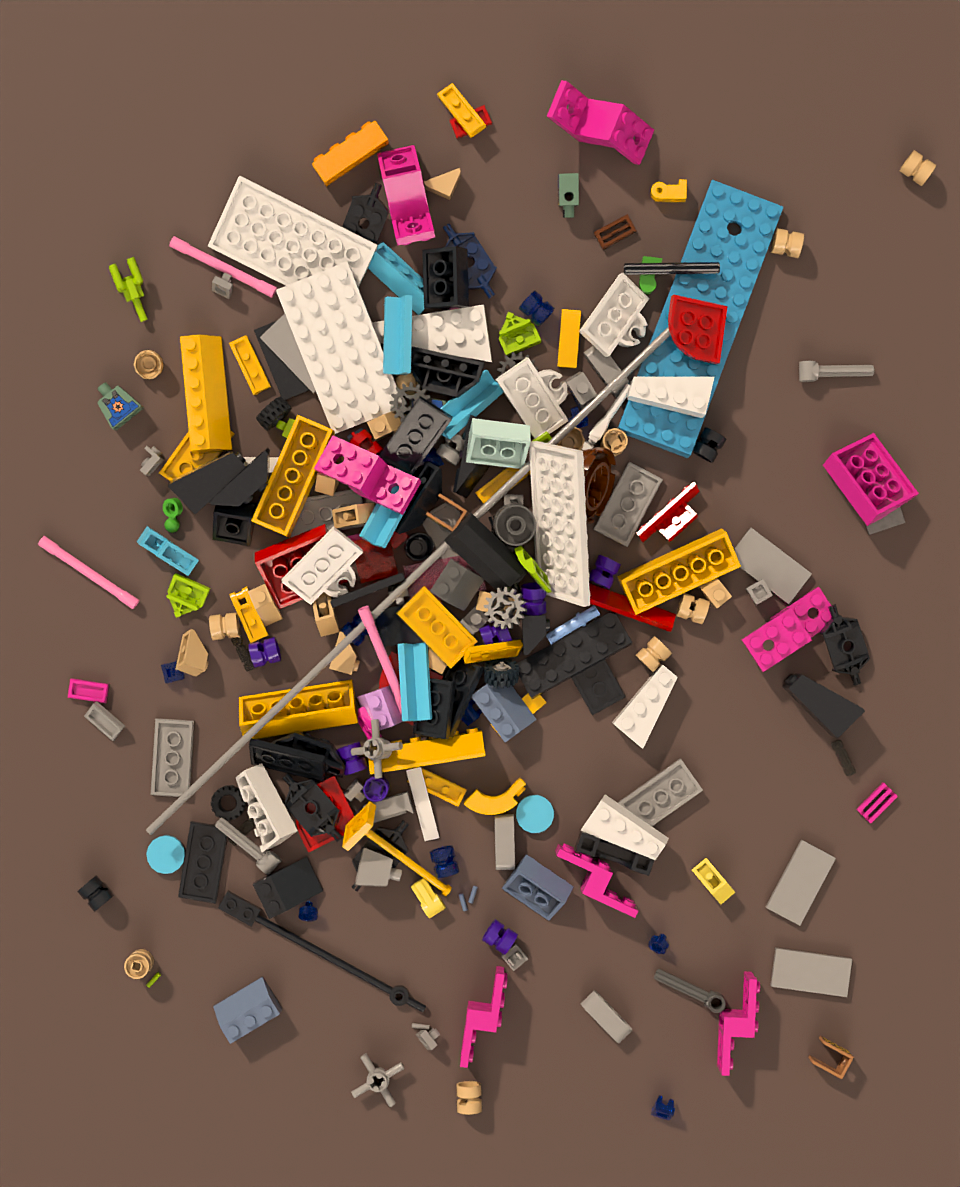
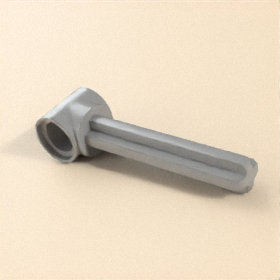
[799,361,874,382]
[215,817,282,875]

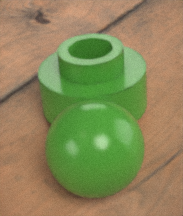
[163,497,183,533]

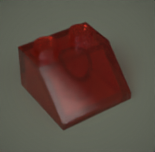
[353,538,398,583]

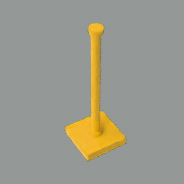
[342,801,452,896]

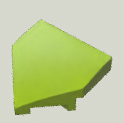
[499,312,542,357]
[167,573,211,618]

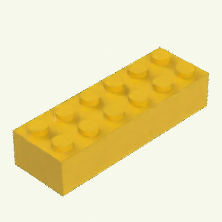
[251,415,335,538]

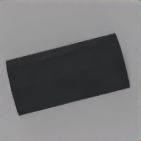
[444,513,525,591]

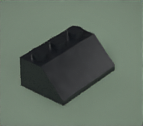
[422,246,469,308]

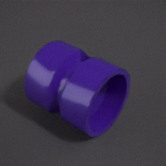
[589,555,621,589]
[521,582,547,616]
[479,619,512,645]
[249,637,281,668]
[337,742,368,775]
[363,775,389,802]
[482,919,518,955]

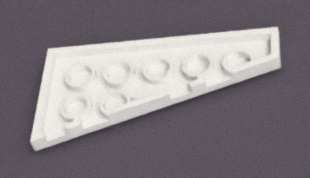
[372,305,493,363]

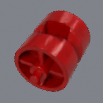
[349,429,383,455]

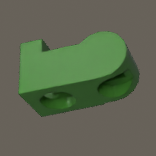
[638,256,662,295]

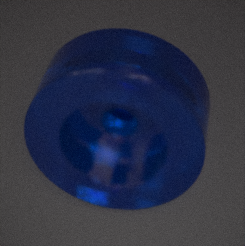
[298,902,318,922]
[648,934,669,954]

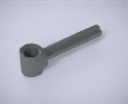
[654,969,725,1013]

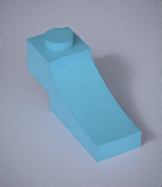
[137,526,199,576]

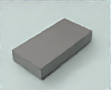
[84,701,125,741]

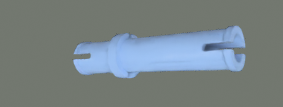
[546,605,600,645]

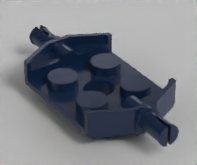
[443,223,497,299]

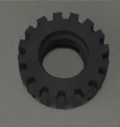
[256,396,292,431]
[211,785,247,821]

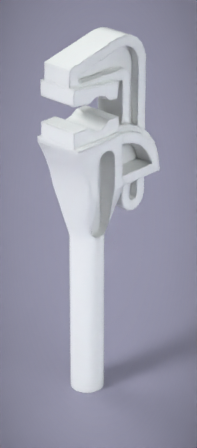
[581,384,630,451]

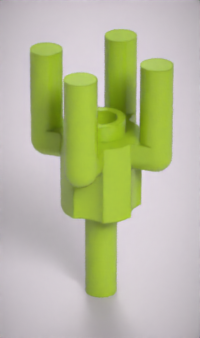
[109,257,148,322]

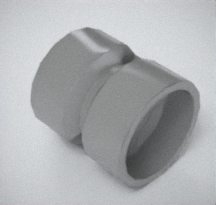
[436,434,465,466]

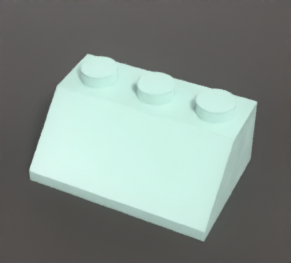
[466,418,531,469]

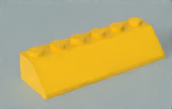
[180,335,232,454]
[617,528,741,615]
[239,680,358,739]
[368,728,486,774]

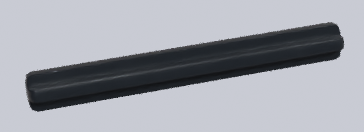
[624,262,720,275]

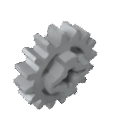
[484,587,527,629]

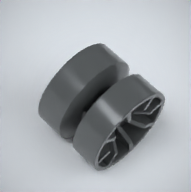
[493,503,536,546]

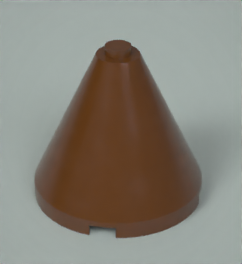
[582,447,616,524]

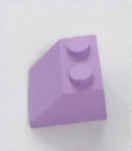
[357,685,403,731]

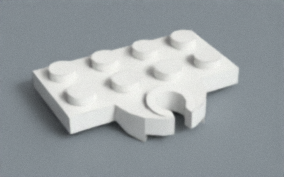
[579,273,649,357]
[495,357,569,439]
[282,526,363,605]

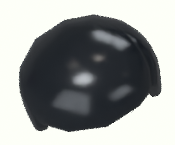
[404,532,434,561]

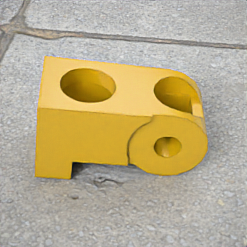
[650,179,687,202]

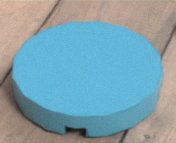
[516,795,554,833]
[146,835,185,874]

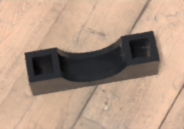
[575,831,654,876]

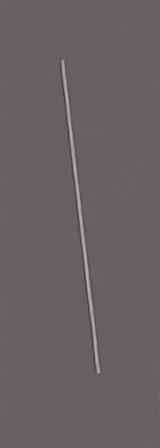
[146,326,670,835]

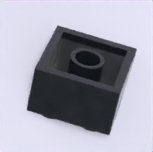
[212,502,257,546]
[522,615,550,655]

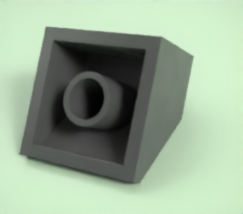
[430,558,485,611]

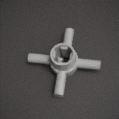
[351,719,403,779]
[351,1053,405,1107]

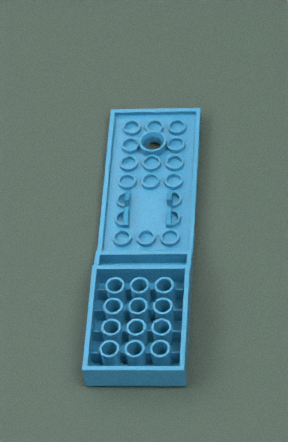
[617,180,783,458]

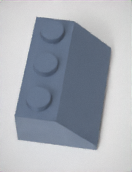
[472,684,537,743]
[502,855,574,921]
[213,977,282,1044]

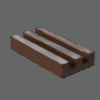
[594,214,637,250]

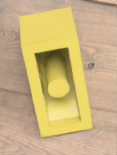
[692,858,735,904]

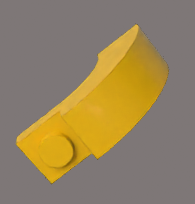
[464,777,526,815]

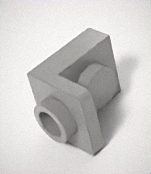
[140,446,164,477]
[460,606,489,635]

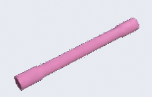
[169,236,277,298]
[38,536,140,609]
[358,606,402,715]

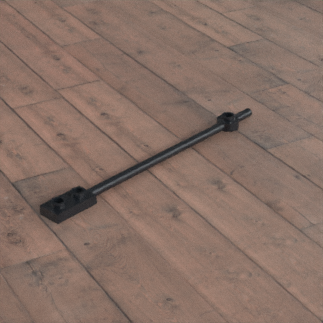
[218,890,426,1013]

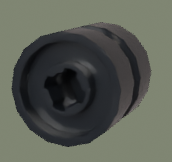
[692,427,727,463]
[77,875,114,912]

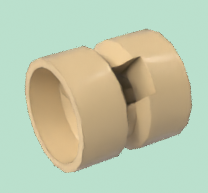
[899,150,936,186]
[771,228,804,258]
[600,428,628,456]
[676,593,710,625]
[209,612,240,640]
[636,636,672,673]
[124,949,154,979]
[457,1081,482,1115]

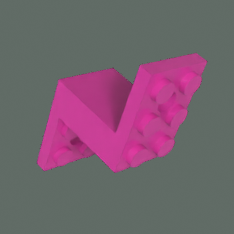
[547,80,654,165]
[377,145,435,246]

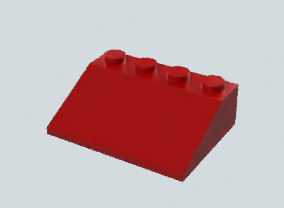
[255,524,348,609]

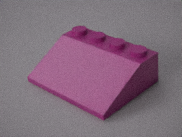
[823,433,919,526]

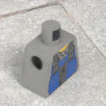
[565,371,597,410]

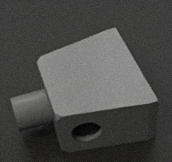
[354,848,402,887]

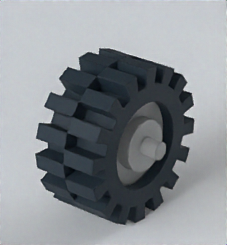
[484,658,519,688]

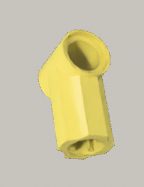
[411,878,446,919]

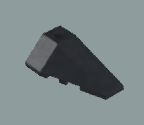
[453,415,491,498]

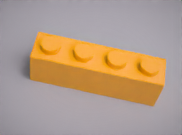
[312,121,389,187]

